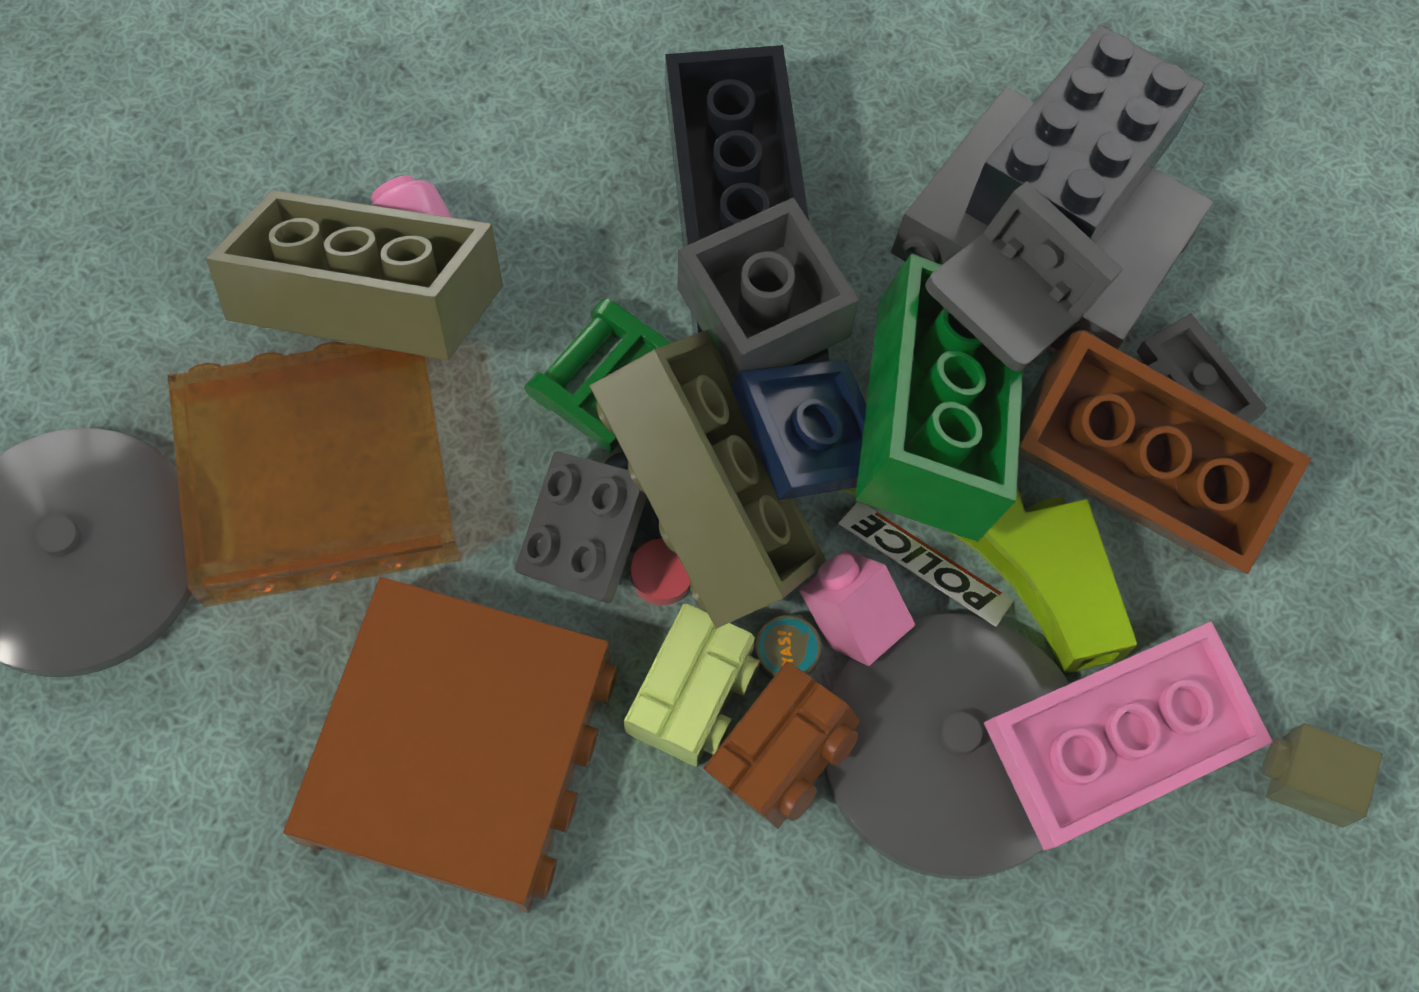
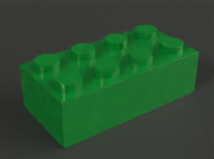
[855,254,1023,542]

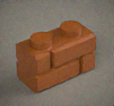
[703,661,860,829]

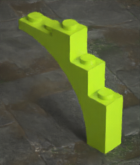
[838,396,1138,675]

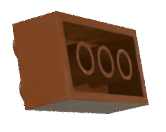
[1019,330,1312,574]

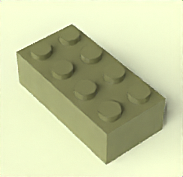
[206,190,503,361]
[589,330,827,629]

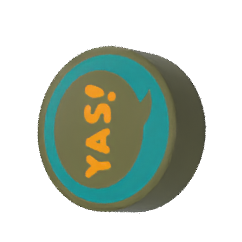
[755,615,821,679]

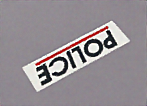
[838,502,1014,627]

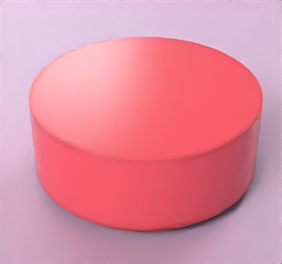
[630,538,691,605]

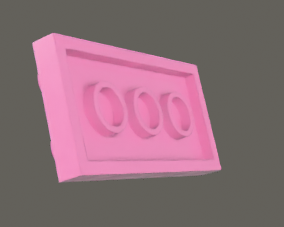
[984,621,1273,850]

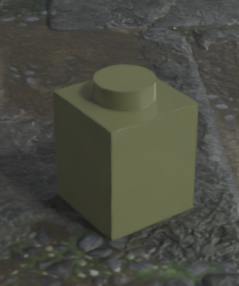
[1262,723,1383,828]

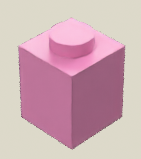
[799,550,915,666]

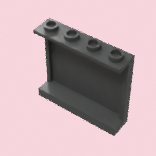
[891,86,1214,349]

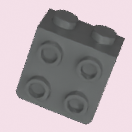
[925,181,1124,371]

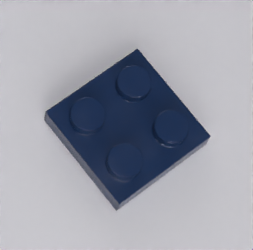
[730,359,867,500]

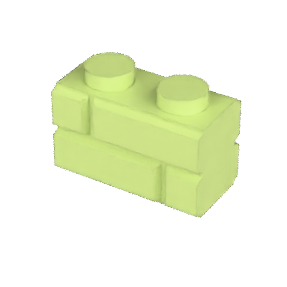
[624,604,760,767]

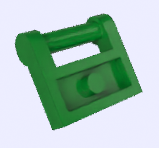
[524,298,671,453]

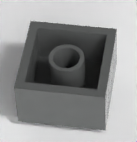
[677,197,859,380]

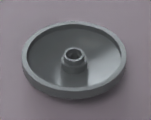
[0,428,205,677]
[824,613,1069,880]

